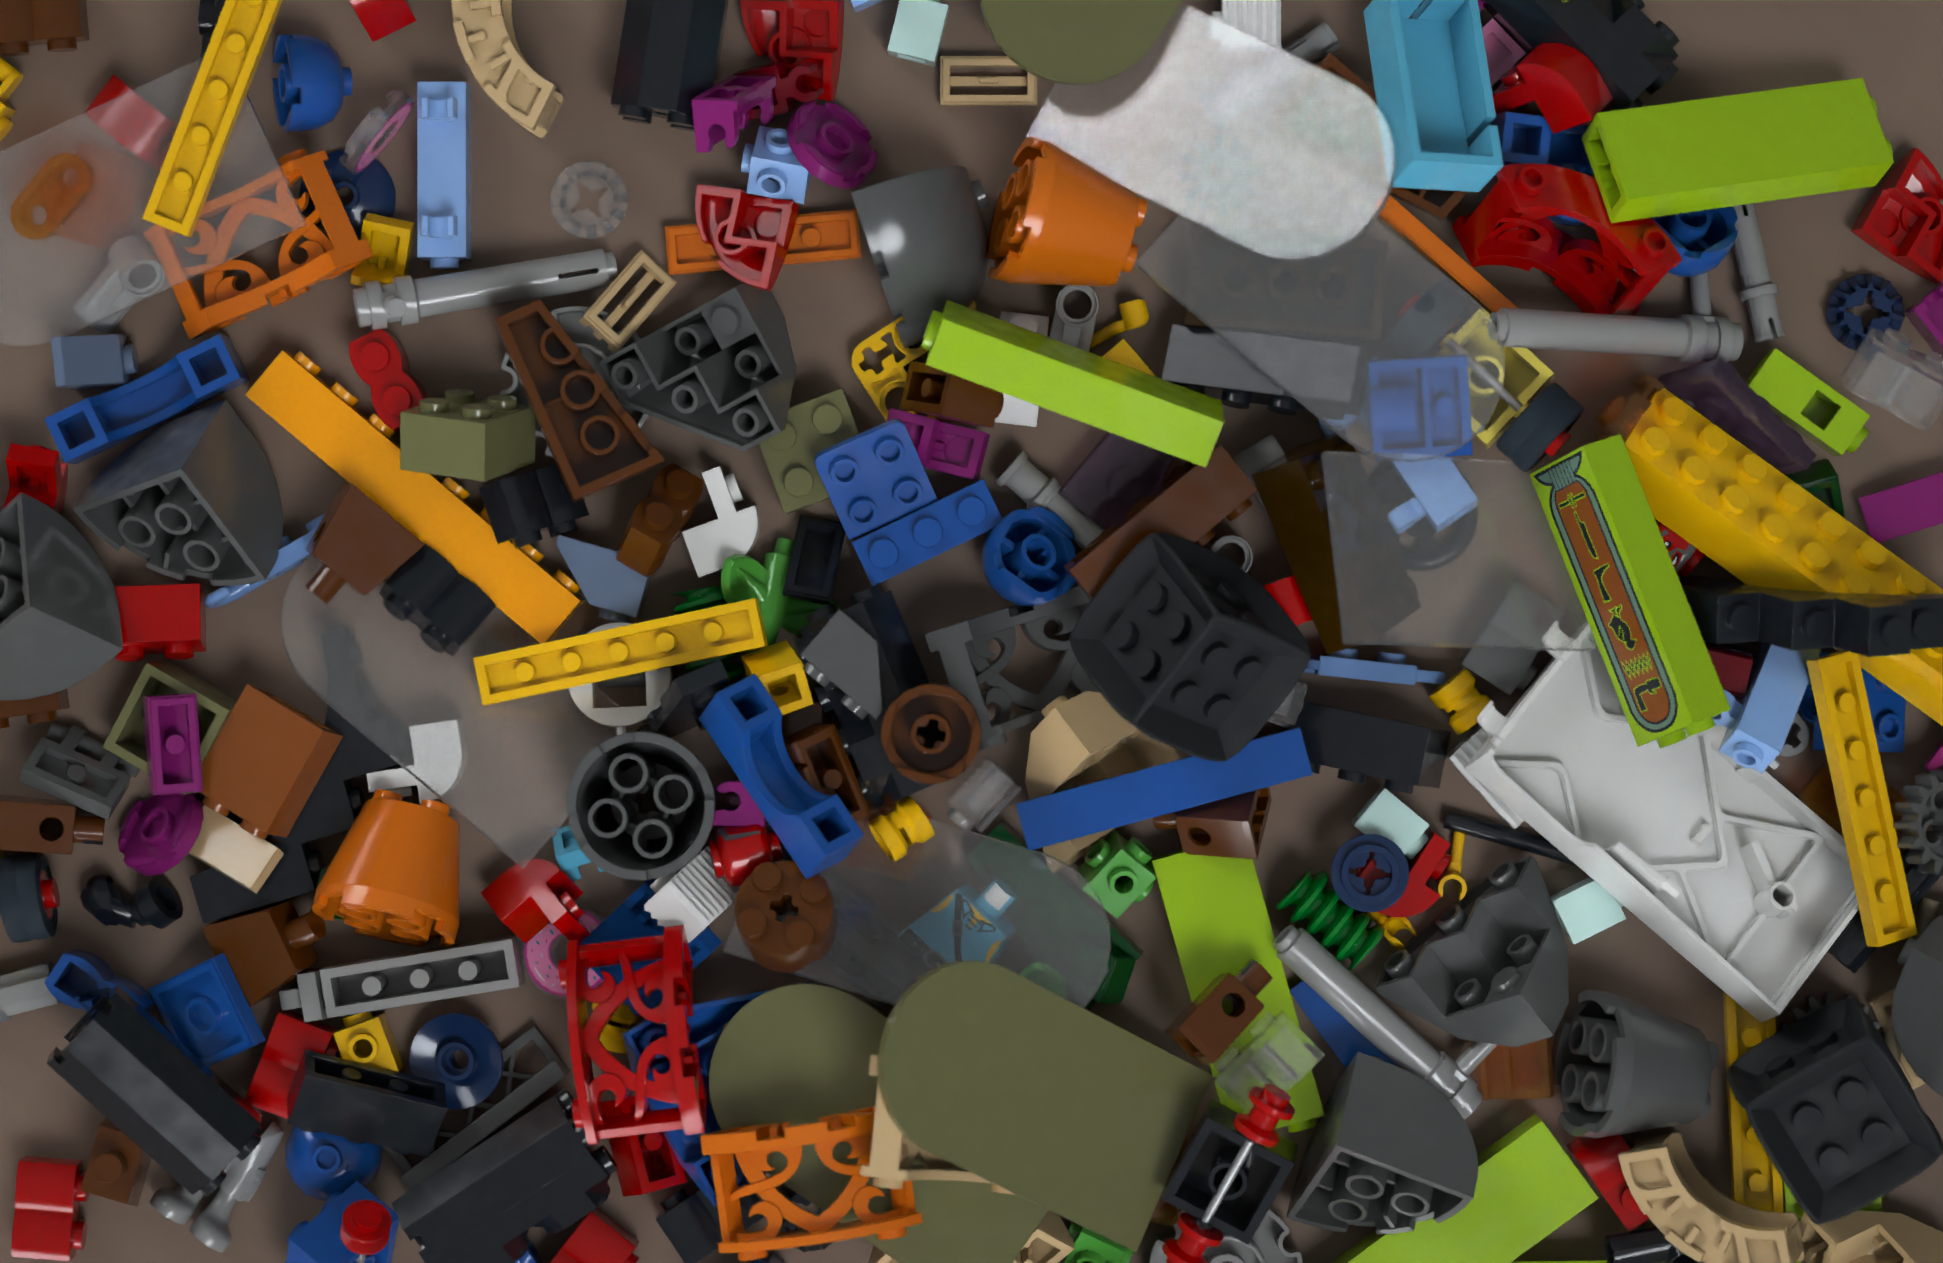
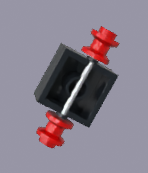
[1162,1084,1298,1263]

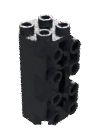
[1480,0,1679,119]
[795,585,946,808]
[391,1088,619,1263]

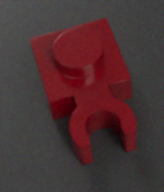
[733,61,824,121]

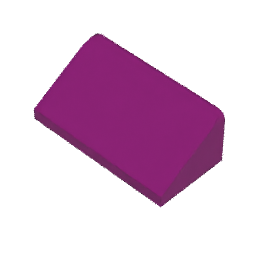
[143,693,203,795]

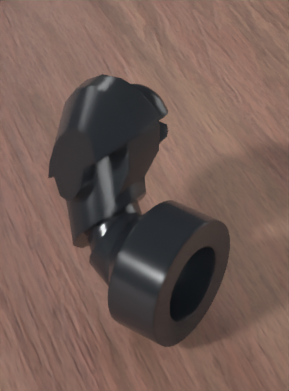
[80,874,183,929]

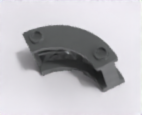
[925,585,1100,750]

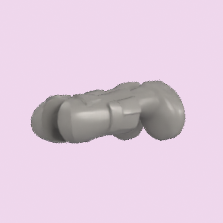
[150,1109,284,1253]

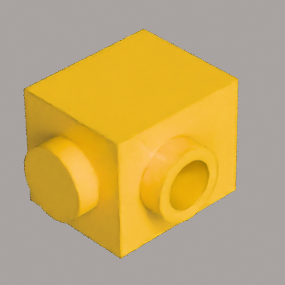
[741,640,814,715]
[333,1011,405,1072]

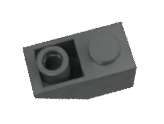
[801,609,884,720]

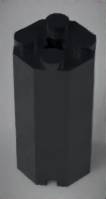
[611,0,729,132]
[47,985,262,1196]

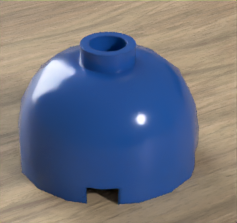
[272,34,353,132]
[1652,206,1738,277]
[982,507,1076,606]
[286,1125,383,1201]

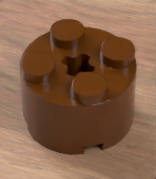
[881,683,981,784]
[735,861,838,973]

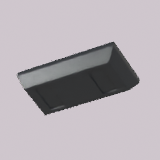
[782,515,846,605]

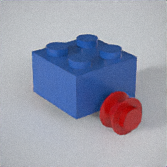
[285,1181,399,1263]

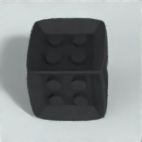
[1070,532,1311,762]
[1727,997,1943,1224]

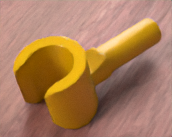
[1091,299,1149,348]
[1437,831,1467,900]
[1359,911,1417,951]

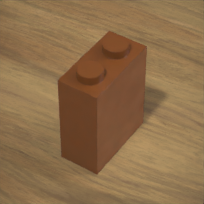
[200,684,343,840]

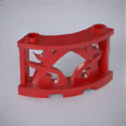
[1452,163,1682,316]
[558,925,708,1145]

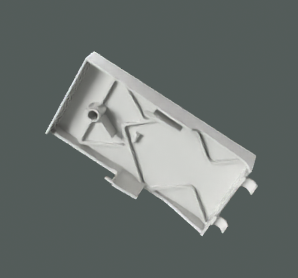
[1464,620,1859,1023]

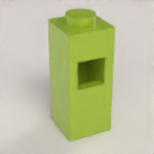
[1739,348,1871,457]

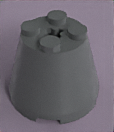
[566,731,716,880]
[1551,990,1719,1138]

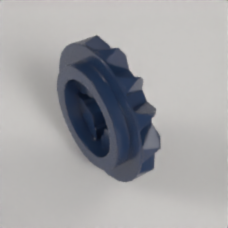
[1826,274,1905,352]
[1330,834,1409,912]

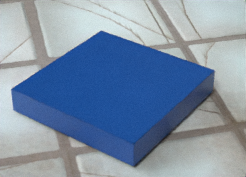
[149,953,266,1067]

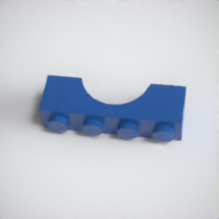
[44,334,250,464]
[699,674,864,879]

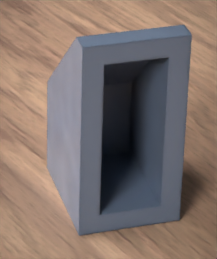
[51,334,138,390]
[556,535,652,623]

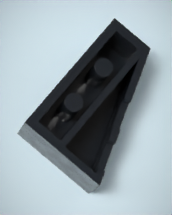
[1283,699,1451,794]

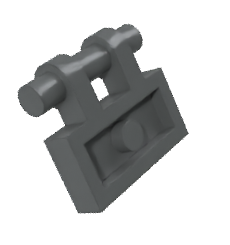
[19,721,140,820]

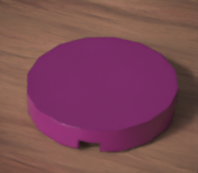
[786,100,878,188]
[118,793,204,876]

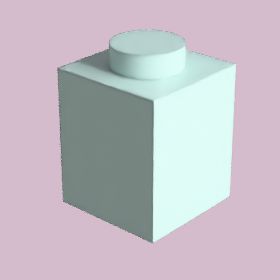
[887,0,949,67]
[1350,786,1430,860]
[1550,877,1626,945]

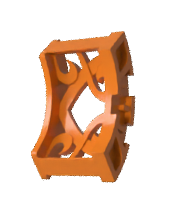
[144,148,374,340]
[700,1106,923,1261]

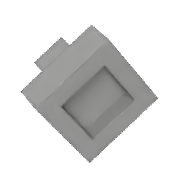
[279,967,327,1022]

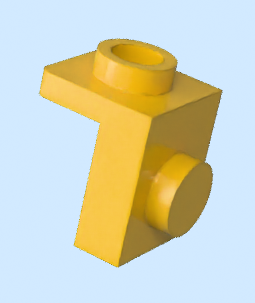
[350,212,415,287]

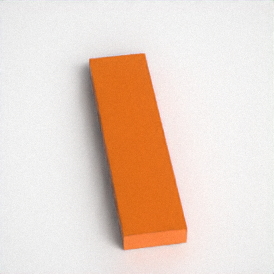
[1374,193,1517,314]
[665,209,862,276]

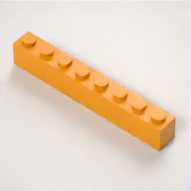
[245,350,585,644]

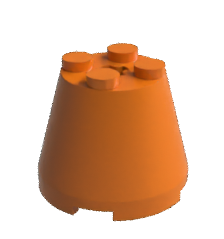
[987,136,1147,287]
[312,789,460,948]

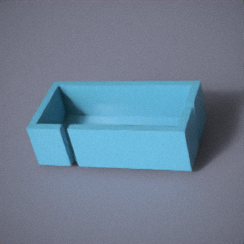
[1363,0,1504,192]

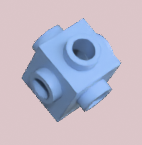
[741,126,811,204]

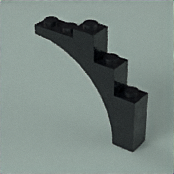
[1678,575,1943,657]
[190,629,409,924]

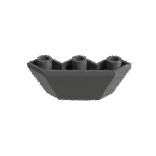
[599,283,796,451]
[1375,856,1569,1047]

